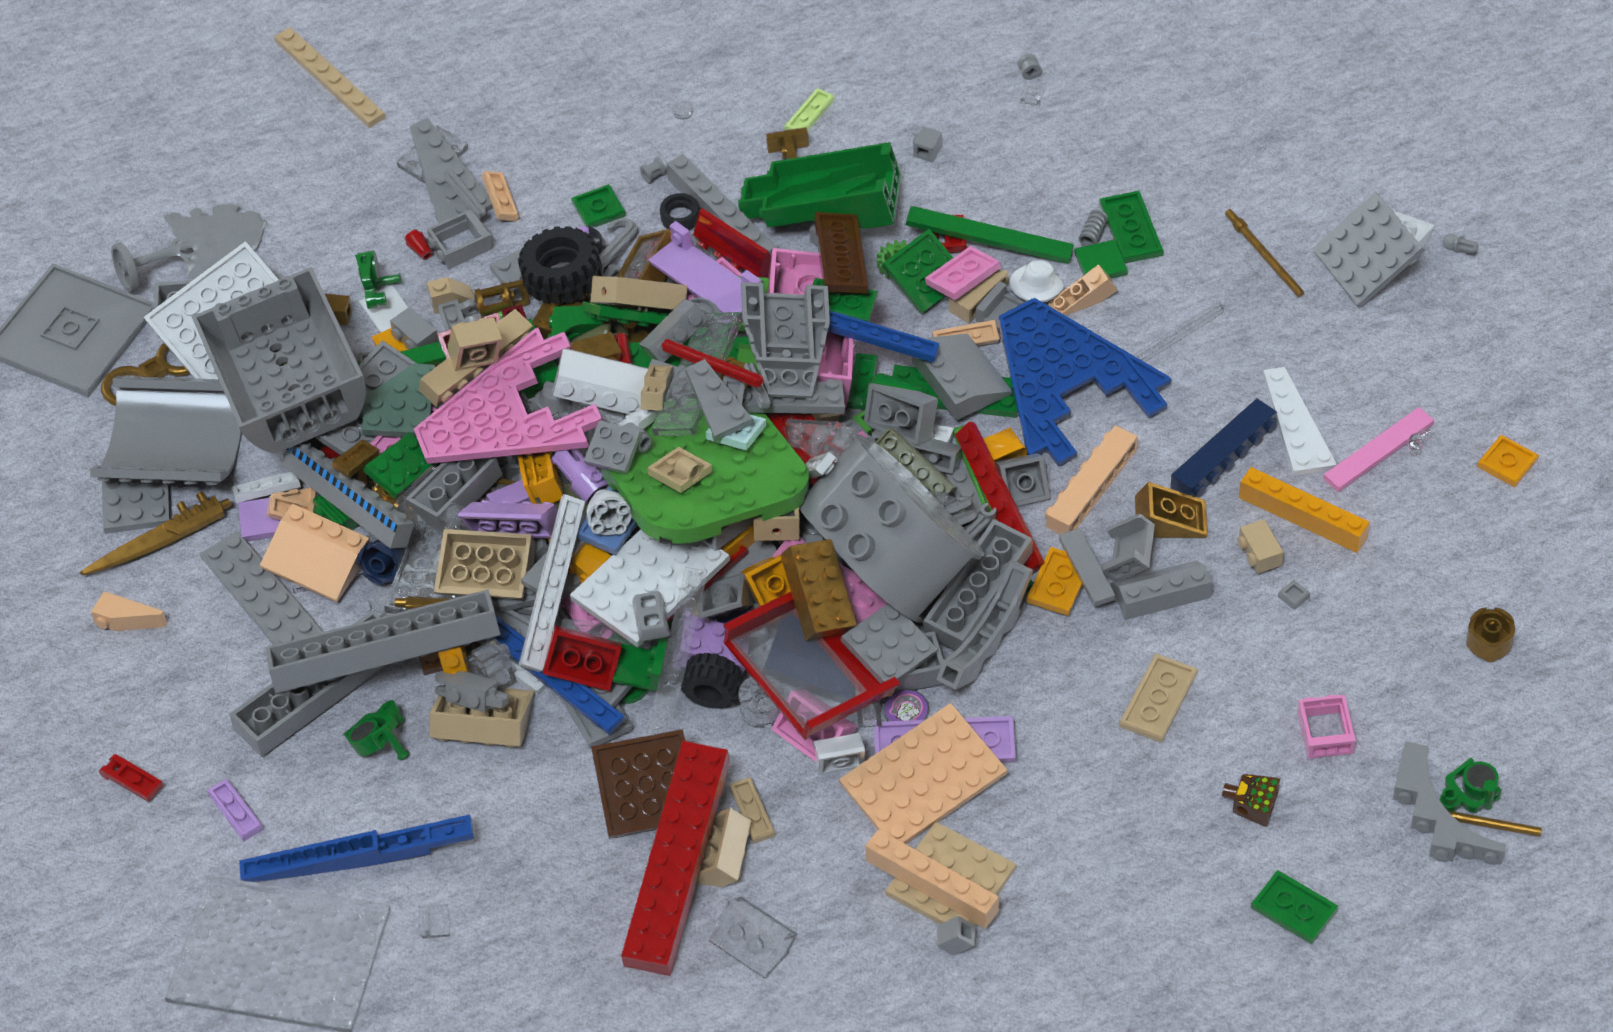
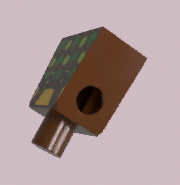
[1222,774,1280,827]

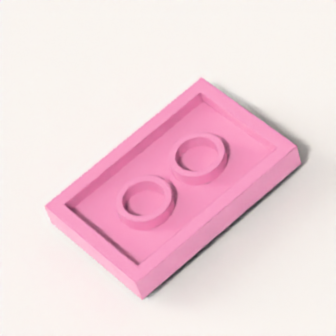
[925,246,1001,300]

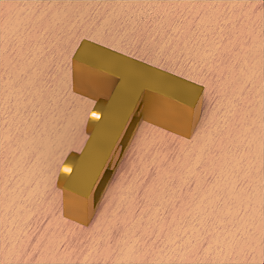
[766,127,808,159]
[332,439,379,487]

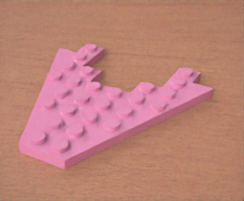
[414,327,603,464]

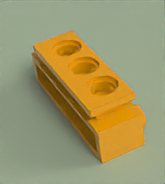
[517,451,563,504]

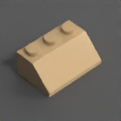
[696,807,751,887]

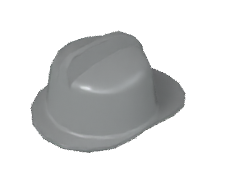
[534,381,582,419]

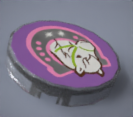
[883,689,929,721]

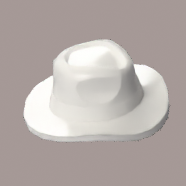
[1009,260,1064,302]

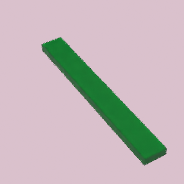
[906,206,1074,264]

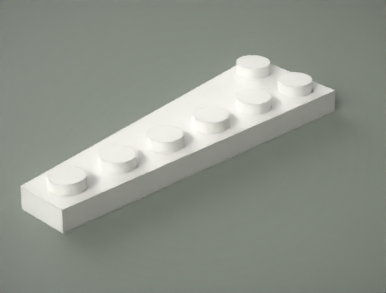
[1263,367,1336,476]

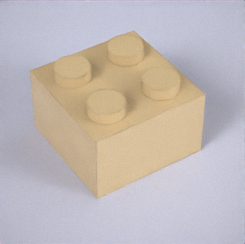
[447,318,502,371]

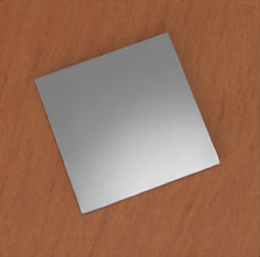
[0,263,154,398]

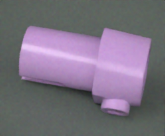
[552,449,609,505]

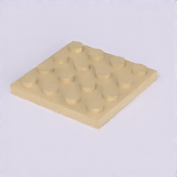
[885,822,1016,927]

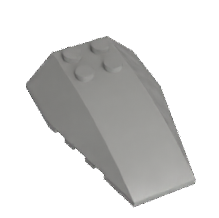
[741,282,830,399]

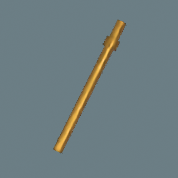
[1225,209,1305,297]

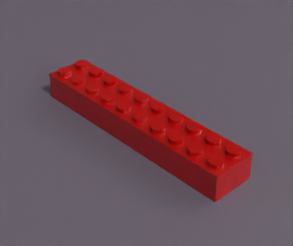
[621,741,730,976]

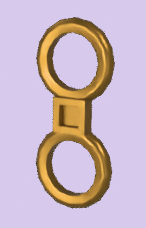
[101,343,190,406]

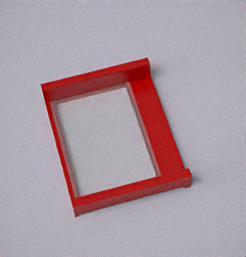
[723,591,900,740]

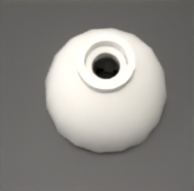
[587,490,632,535]

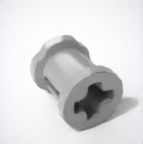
[640,158,667,183]

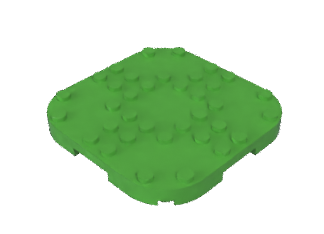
[600,405,809,544]

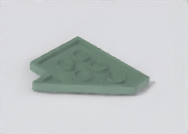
[358,364,436,438]

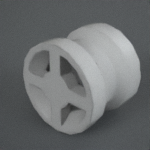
[1017,54,1041,80]

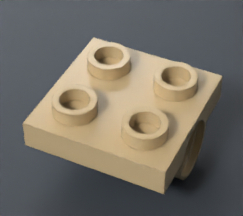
[647,447,712,493]

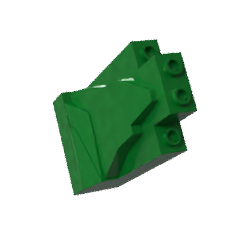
[738,142,901,228]

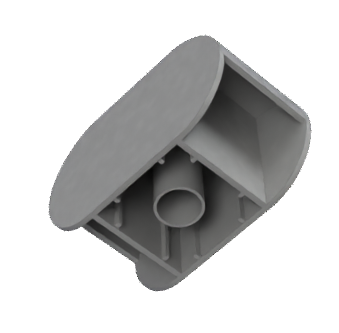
[799,435,984,623]

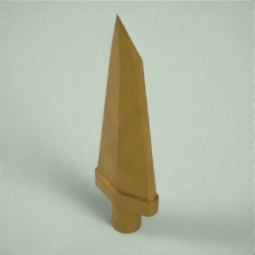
[395,596,449,609]

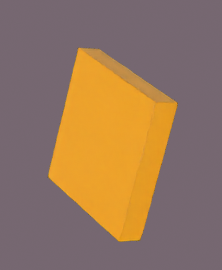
[1477,435,1539,488]

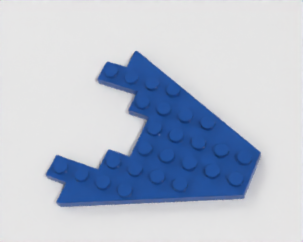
[998,297,1172,466]

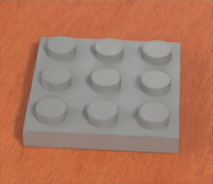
[102,478,170,534]
[840,604,938,684]

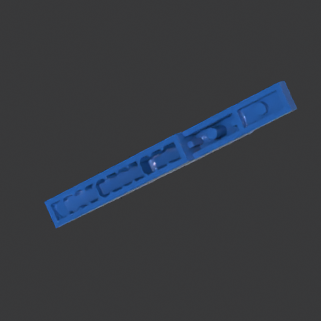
[239,814,474,883]

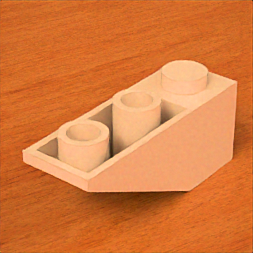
[1048,265,1118,316]

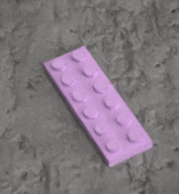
[874,716,1015,762]

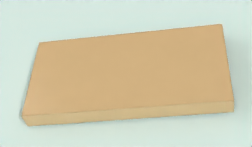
[1119,653,1198,743]

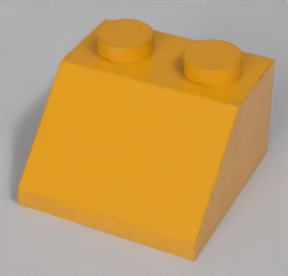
[741,554,791,607]

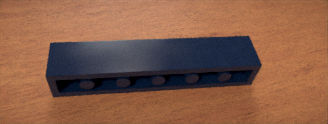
[1170,398,1277,497]

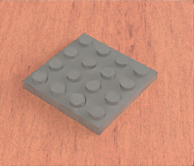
[1312,192,1425,307]

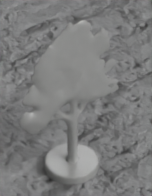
[111,203,267,293]

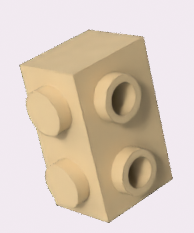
[1237,519,1284,574]

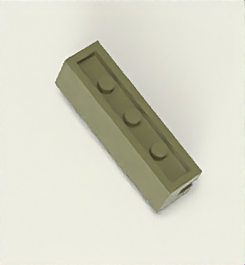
[875,427,957,503]

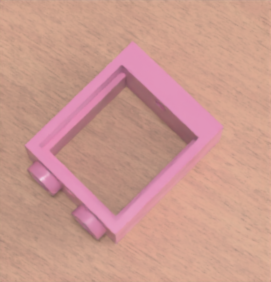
[1297,695,1356,759]

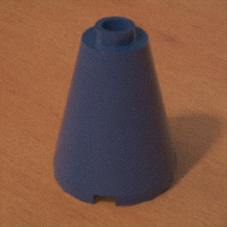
[357,539,411,585]

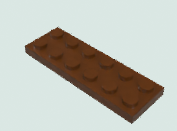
[814,212,868,294]

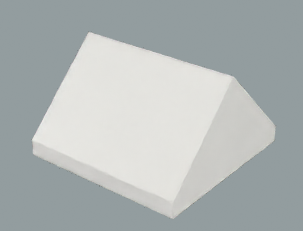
[813,733,865,775]

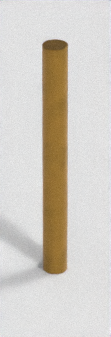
[1447,810,1542,837]

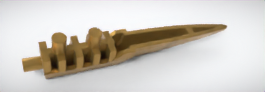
[79,491,232,575]

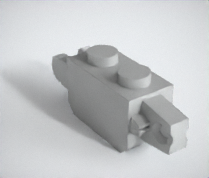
[435,671,509,712]

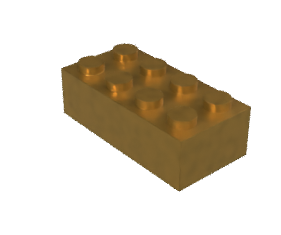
[780,539,857,641]

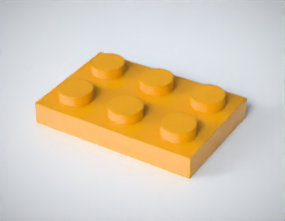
[1026,547,1083,616]

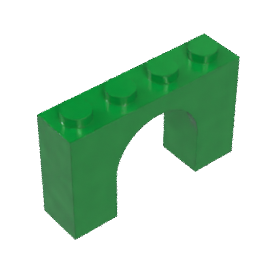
[548,306,607,341]

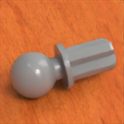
[1442,234,1479,253]

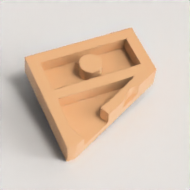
[267,487,316,520]

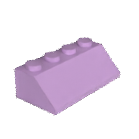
[458,500,558,538]

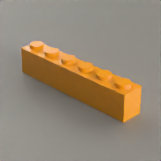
[1239,467,1370,553]

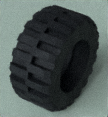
[518,226,602,305]

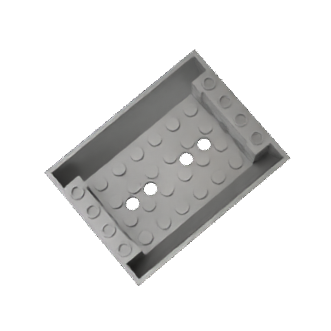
[191,267,366,454]

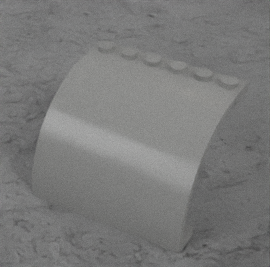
[90,376,242,485]

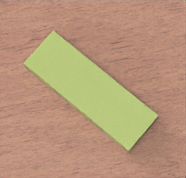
[784,88,834,132]

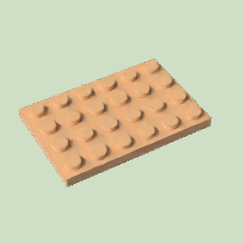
[839,703,1008,844]

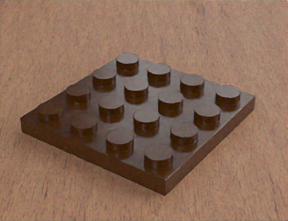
[591,729,685,838]

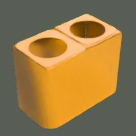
[983,427,1027,462]

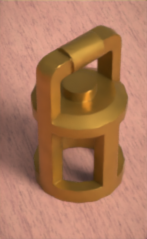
[474,280,530,318]

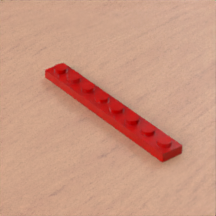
[955,421,1045,574]

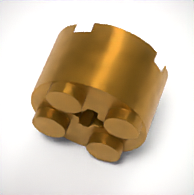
[1466,607,1515,662]

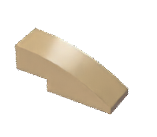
[641,364,673,411]

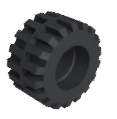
[680,653,743,709]

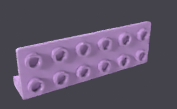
[649,221,764,322]

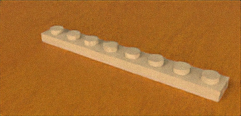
[274,27,385,128]

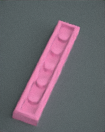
[1323,407,1434,492]

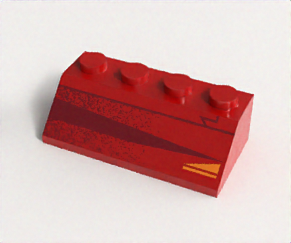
[693,208,771,278]

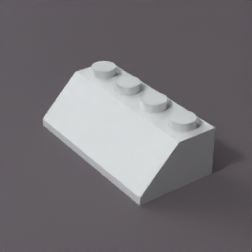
[552,348,648,414]

